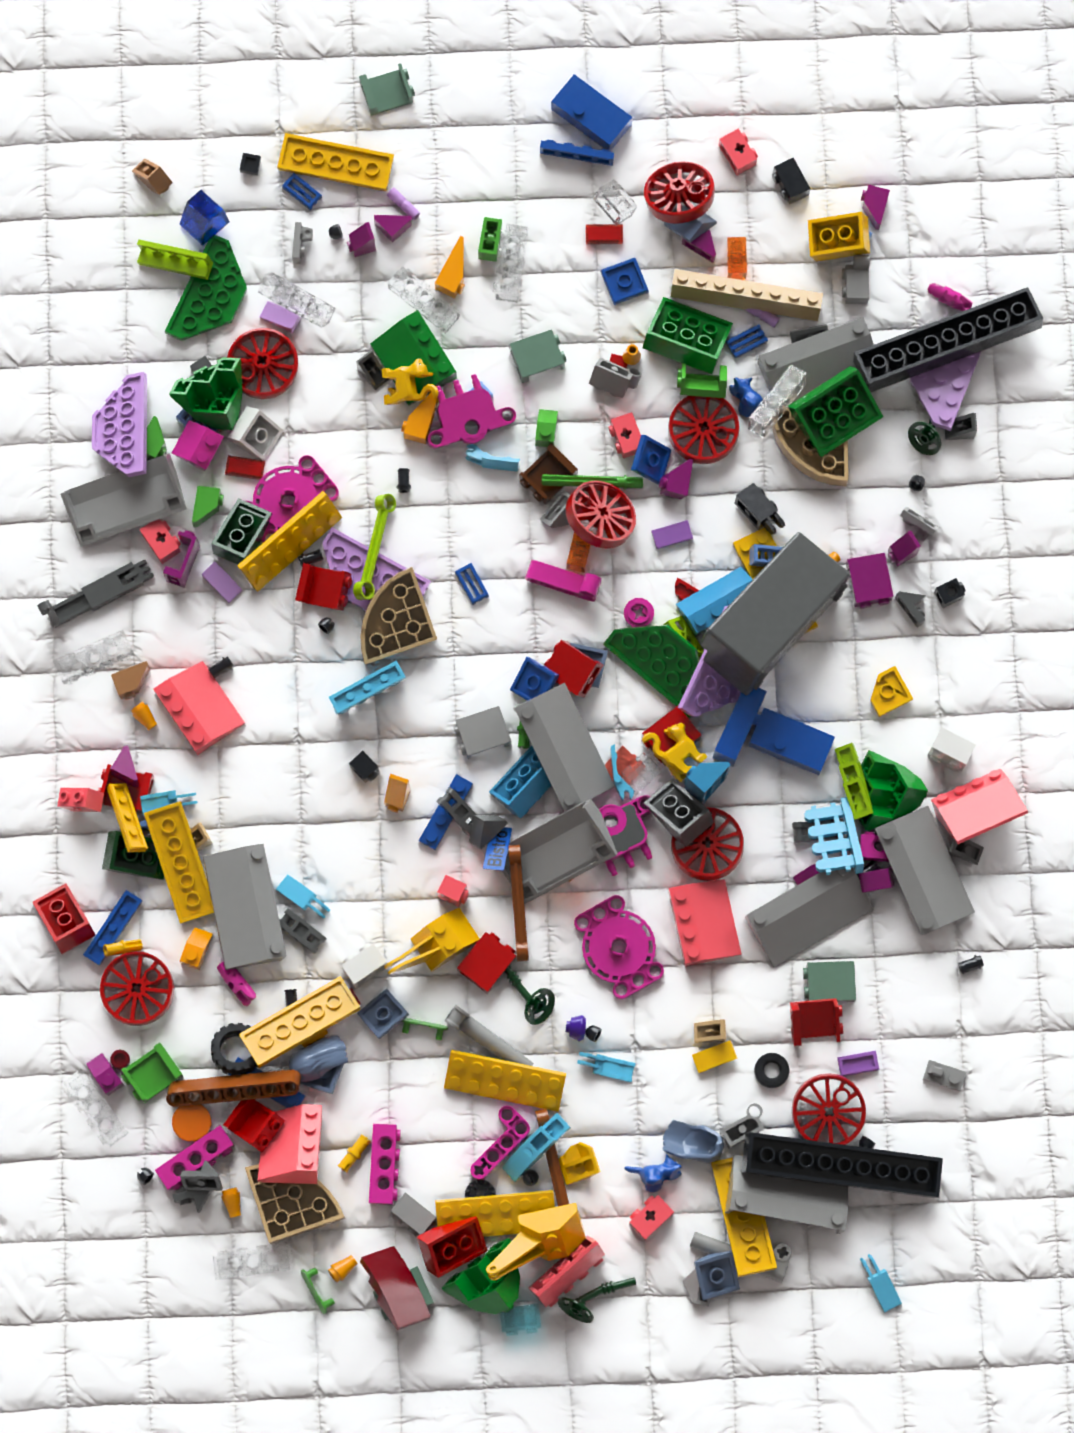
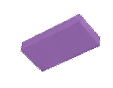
[651,520,693,549]
[837,1050,880,1077]

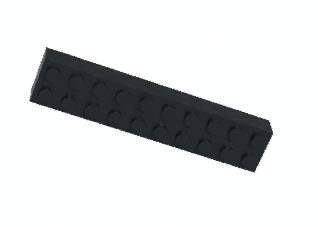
[853,287,1044,392]
[741,1132,943,1198]

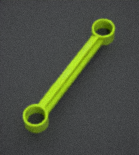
[353,494,396,600]

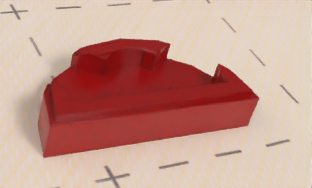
[675,577,699,601]

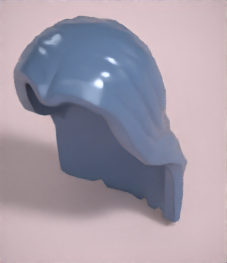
[289,1035,348,1082]
[662,1119,724,1163]

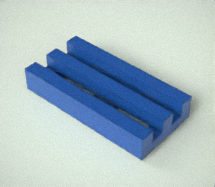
[282,173,322,211]
[726,324,768,359]
[455,563,489,605]

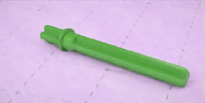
[541,474,643,490]

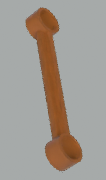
[508,845,529,962]
[535,1108,569,1207]

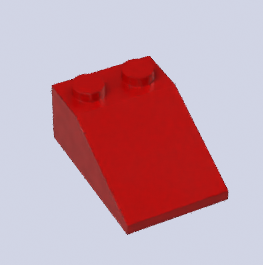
[32,883,96,954]
[416,1216,488,1278]

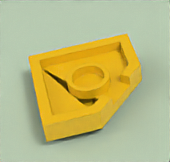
[870,666,913,717]

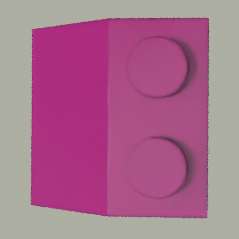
[171,420,224,471]

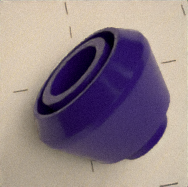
[565,1015,586,1042]

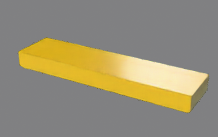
[106,783,148,852]

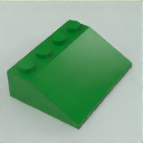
[642,297,733,374]
[370,310,457,406]
[787,366,884,457]

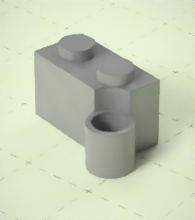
[842,255,870,304]
[588,357,642,398]
[719,1103,764,1149]

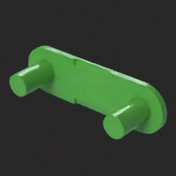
[402,1018,448,1040]
[301,1268,335,1314]

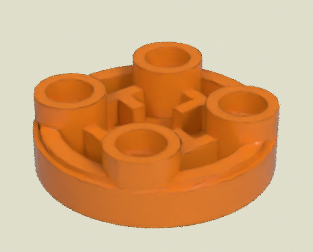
[172,1105,212,1142]

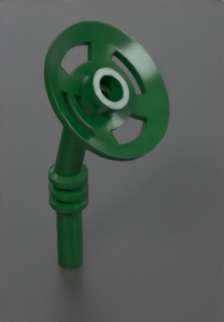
[908,418,942,455]
[505,965,555,1025]
[558,1277,636,1323]

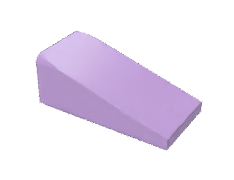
[259,301,301,334]
[201,562,242,603]

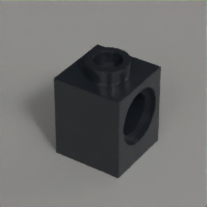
[934,578,966,608]
[349,750,379,783]

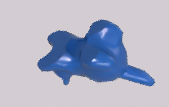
[729,377,773,417]
[624,1154,682,1193]

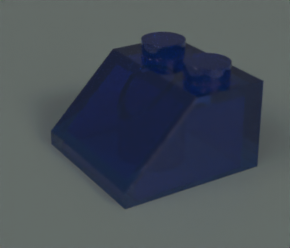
[179,190,230,246]

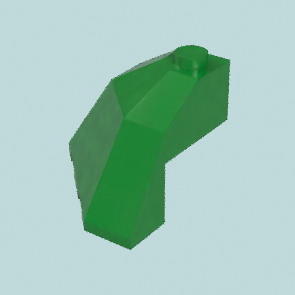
[169,357,242,430]
[859,750,928,831]
[442,1238,520,1315]

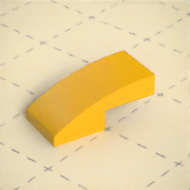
[692,1040,738,1073]

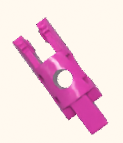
[927,283,973,311]
[217,961,257,1007]

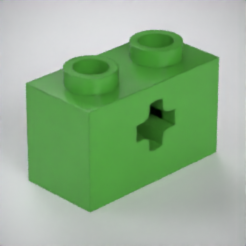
[478,217,503,262]

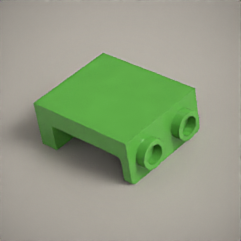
[677,363,727,398]
[121,1042,184,1103]

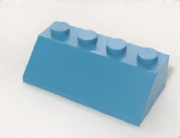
[676,567,753,637]
[489,745,552,819]
[684,762,731,804]

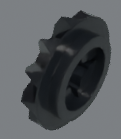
[465,1180,496,1198]

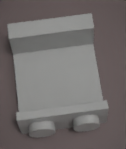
[453,706,512,759]

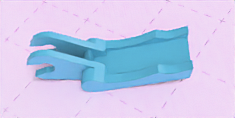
[465,444,520,472]
[610,744,634,801]
[140,790,198,815]
[276,874,330,918]
[577,1052,636,1082]
[860,1254,902,1313]

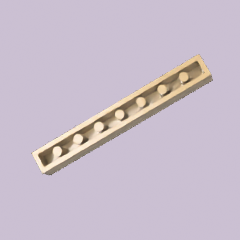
[670,269,823,321]

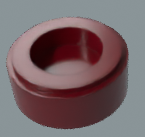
[110,1049,130,1070]

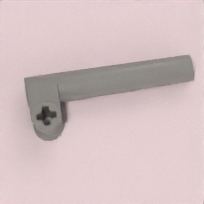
[444,1005,534,1066]
[690,1232,792,1283]

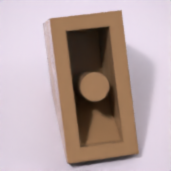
[132,158,173,195]
[111,661,150,700]

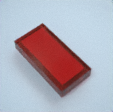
[585,224,623,244]
[225,455,266,480]

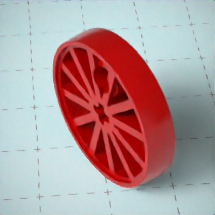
[644,161,715,224]
[227,328,298,399]
[668,396,740,464]
[566,481,636,549]
[671,807,744,881]
[100,952,175,1026]
[791,1073,866,1145]

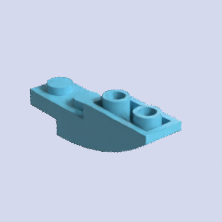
[502,1113,571,1182]

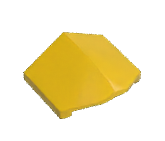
[559,1142,601,1185]

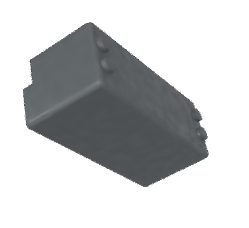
[700,532,850,695]

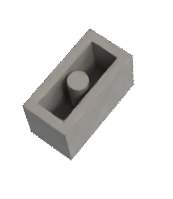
[391,1192,437,1236]

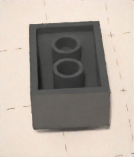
[644,779,714,847]

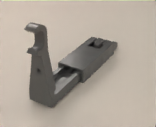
[37,560,154,628]

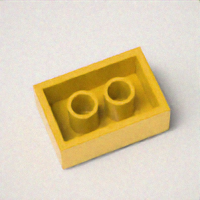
[808,211,870,262]

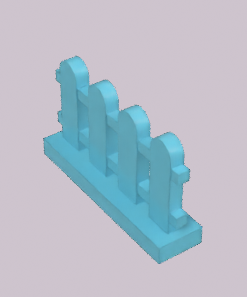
[329,660,406,715]
[804,797,864,875]

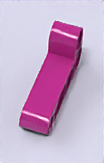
[525,560,602,602]
[470,1105,530,1180]

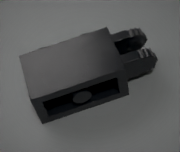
[734,483,786,535]

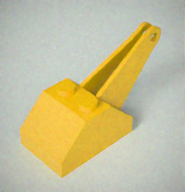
[384,907,480,975]
[486,1203,585,1280]

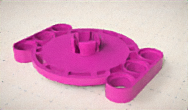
[247,455,339,543]
[574,895,664,1000]

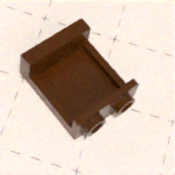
[519,443,578,505]

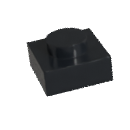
[239,152,262,176]

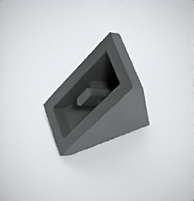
[356,350,389,390]
[945,413,977,440]
[469,815,508,850]

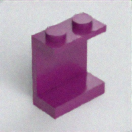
[163,530,200,588]
[846,553,894,609]

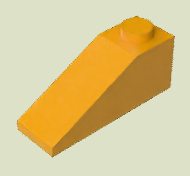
[435,235,465,299]
[401,392,439,444]
[384,774,411,813]

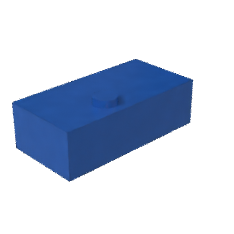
[551,74,633,151]
[712,688,767,767]
[748,707,835,776]

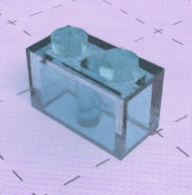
[500,1303,542,1336]

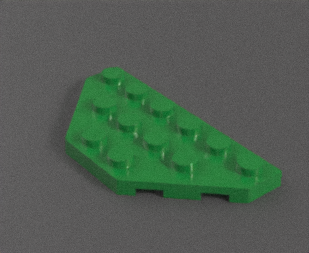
[164,233,248,341]
[603,625,699,718]

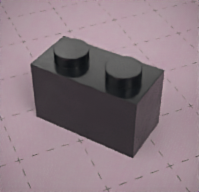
[772,157,811,205]

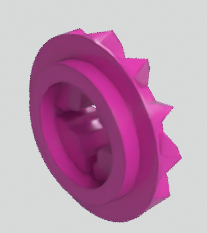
[624,598,654,627]

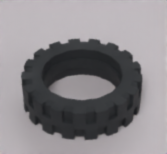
[211,1023,258,1075]

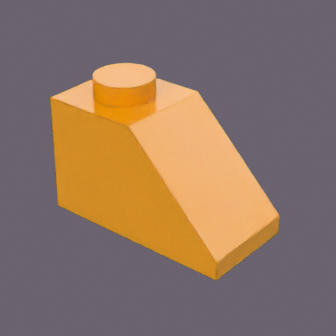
[179,927,213,970]

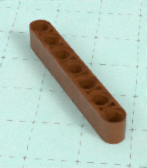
[166,1070,301,1107]

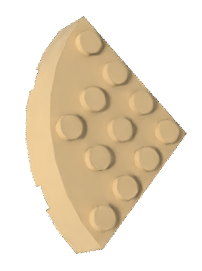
[770,407,848,486]
[360,567,437,665]
[245,1164,346,1244]

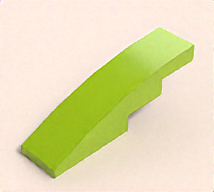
[834,742,873,820]

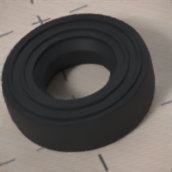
[754,1053,790,1088]

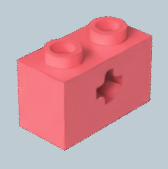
[718,128,758,176]
[608,412,641,459]
[139,519,181,564]
[57,788,104,812]
[437,875,469,907]
[629,1195,674,1240]

